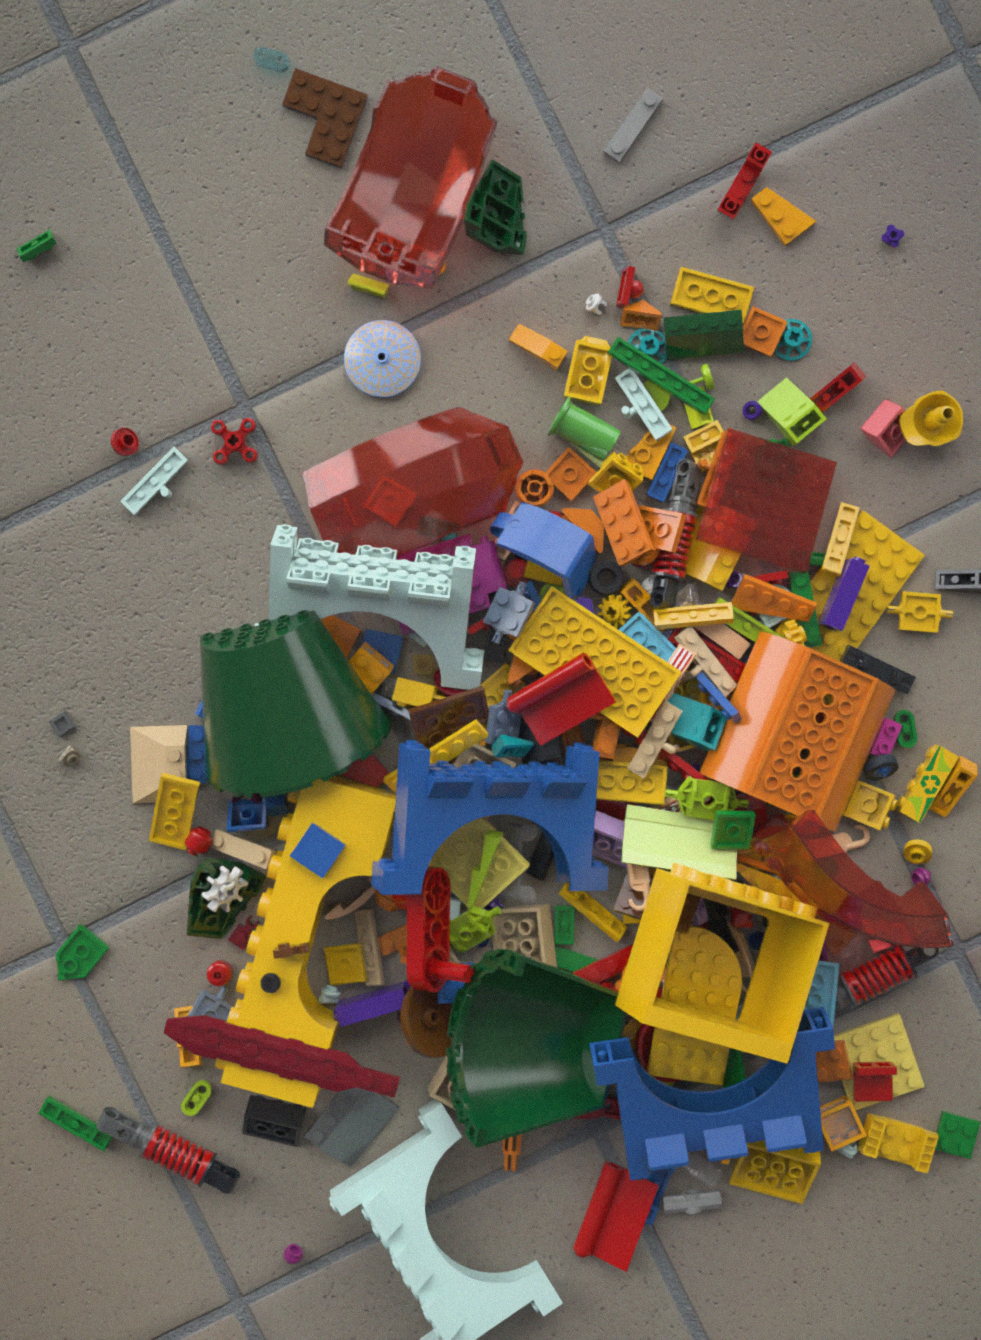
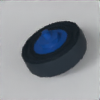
[863,754,899,781]

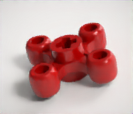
[211,418,258,465]

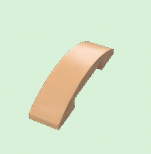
[683,600,750,660]
[324,876,376,920]

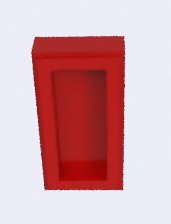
[616,266,644,308]

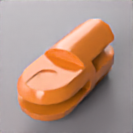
[502,1134,522,1172]

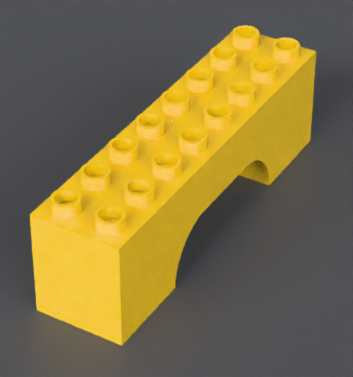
[215,776,396,1108]

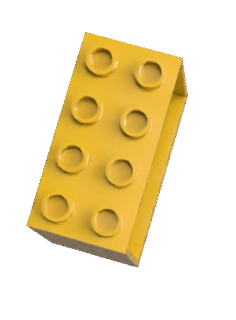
[615,862,830,1064]

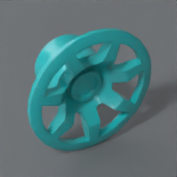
[774,319,812,361]
[628,329,667,364]

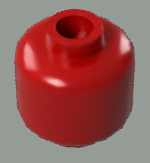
[184,826,213,856]
[206,960,233,987]

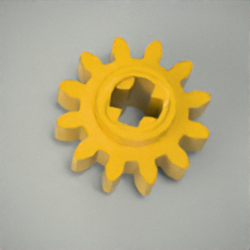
[598,594,632,628]
[783,619,807,646]

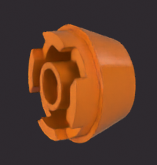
[515,469,554,507]

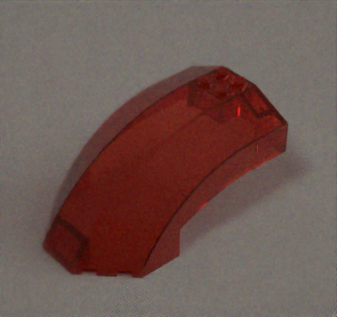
[324,66,497,288]
[302,407,524,559]
[751,810,954,948]

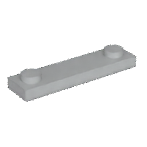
[603,87,663,163]

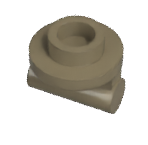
[58,744,80,767]

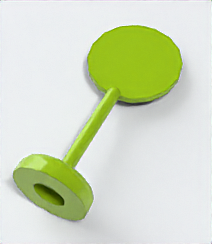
[643,364,715,412]

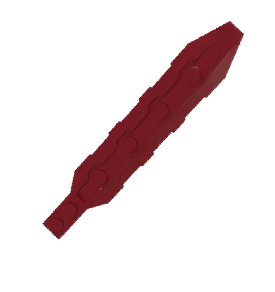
[163,1015,400,1098]

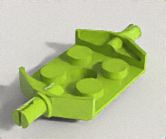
[664,776,749,820]
[450,906,501,953]

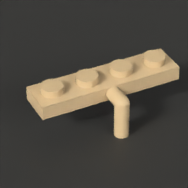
[675,626,737,697]
[627,701,683,779]

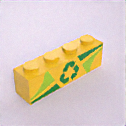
[896,744,959,823]

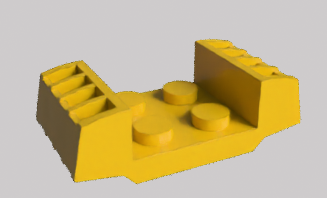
[857,1113,939,1173]

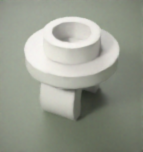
[586,294,607,315]

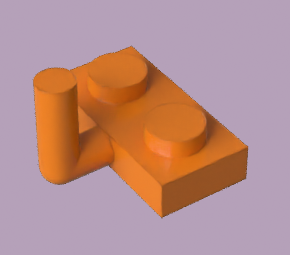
[378,924,407,964]

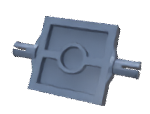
[483,581,535,644]
[485,690,522,744]
[187,986,232,1023]

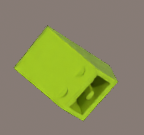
[757,377,827,446]

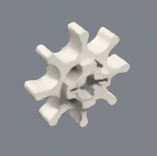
[202,866,248,912]

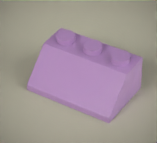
[592,811,627,869]

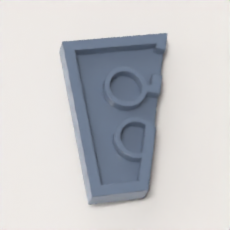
[372,692,411,723]

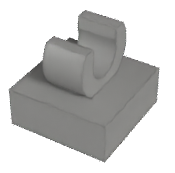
[381,677,397,698]

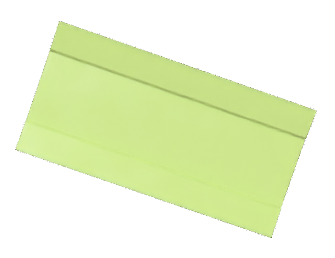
[621,805,737,880]

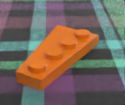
[731,574,817,622]

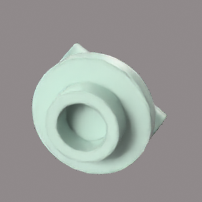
[319,985,340,1004]
[836,1142,858,1159]

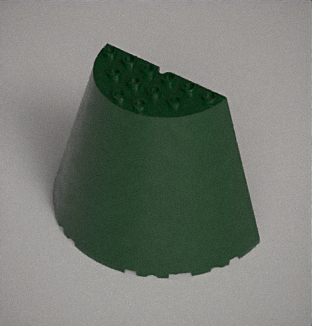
[200,610,391,798]
[446,949,627,1148]

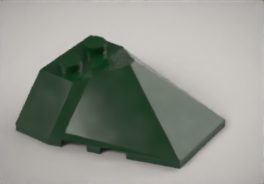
[464,160,527,255]
[186,858,266,939]

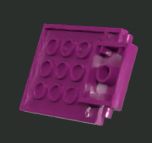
[396,533,508,636]

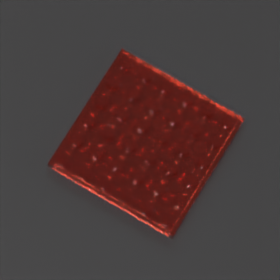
[696,428,837,574]

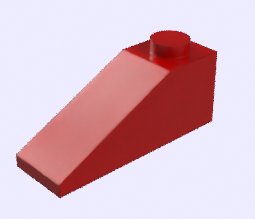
[810,362,866,413]

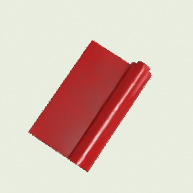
[507,653,616,746]
[573,1161,659,1272]

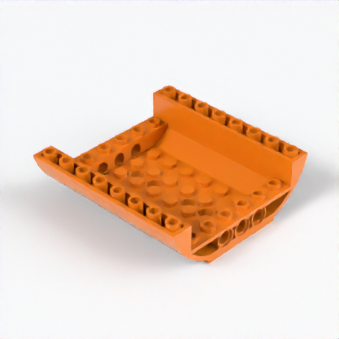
[700,631,896,832]

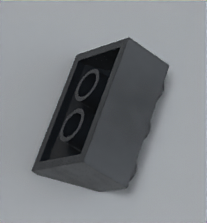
[518,716,561,763]
[242,1095,306,1147]

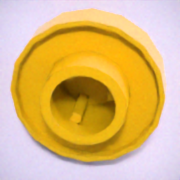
[903,839,933,865]

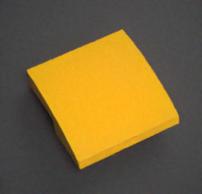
[683,420,723,474]

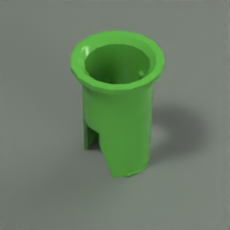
[547,396,621,460]

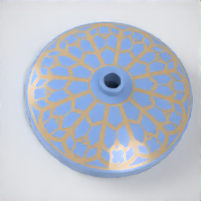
[344,320,421,398]

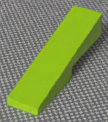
[467,830,504,908]

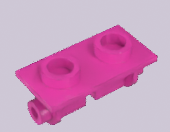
[870,718,902,756]

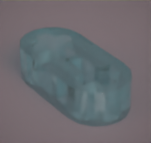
[253,47,290,72]

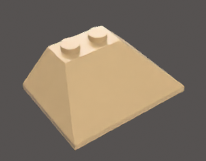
[130,725,188,804]

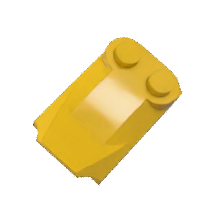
[563,336,612,405]

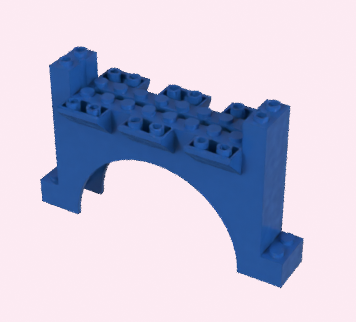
[371,740,609,895]
[590,1007,835,1181]

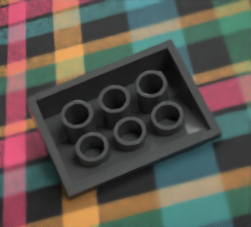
[304,1088,399,1167]

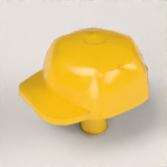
[899,390,963,446]

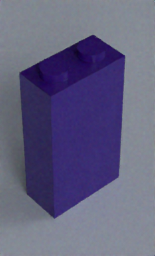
[818,557,870,632]
[333,981,407,1027]

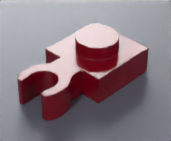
[228,915,259,950]

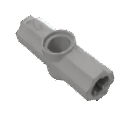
[662,1189,722,1214]

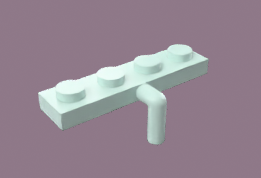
[615,368,673,442]
[120,447,189,515]

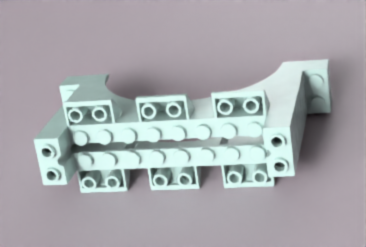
[255,525,484,690]
[329,1099,563,1340]

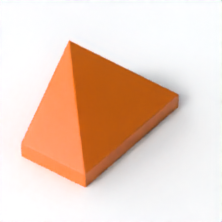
[620,300,662,331]

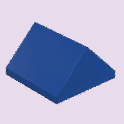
[227,798,270,832]

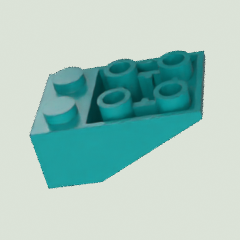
[668,693,727,751]

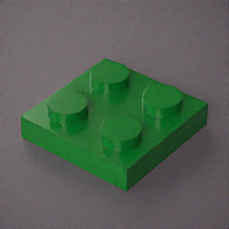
[710,811,756,849]
[935,1111,981,1159]

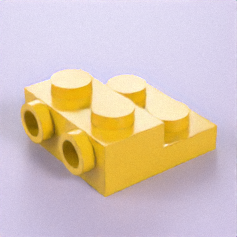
[589,451,644,492]
[844,780,898,831]

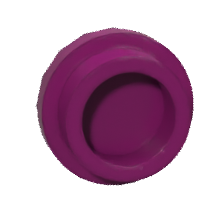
[911,868,931,887]
[284,1244,303,1264]

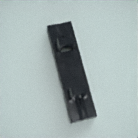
[840,645,916,694]

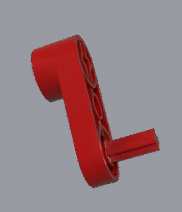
[392,866,474,993]

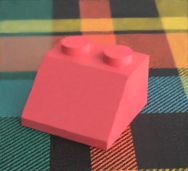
[861,399,906,458]

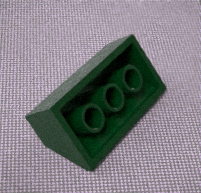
[664,309,744,360]

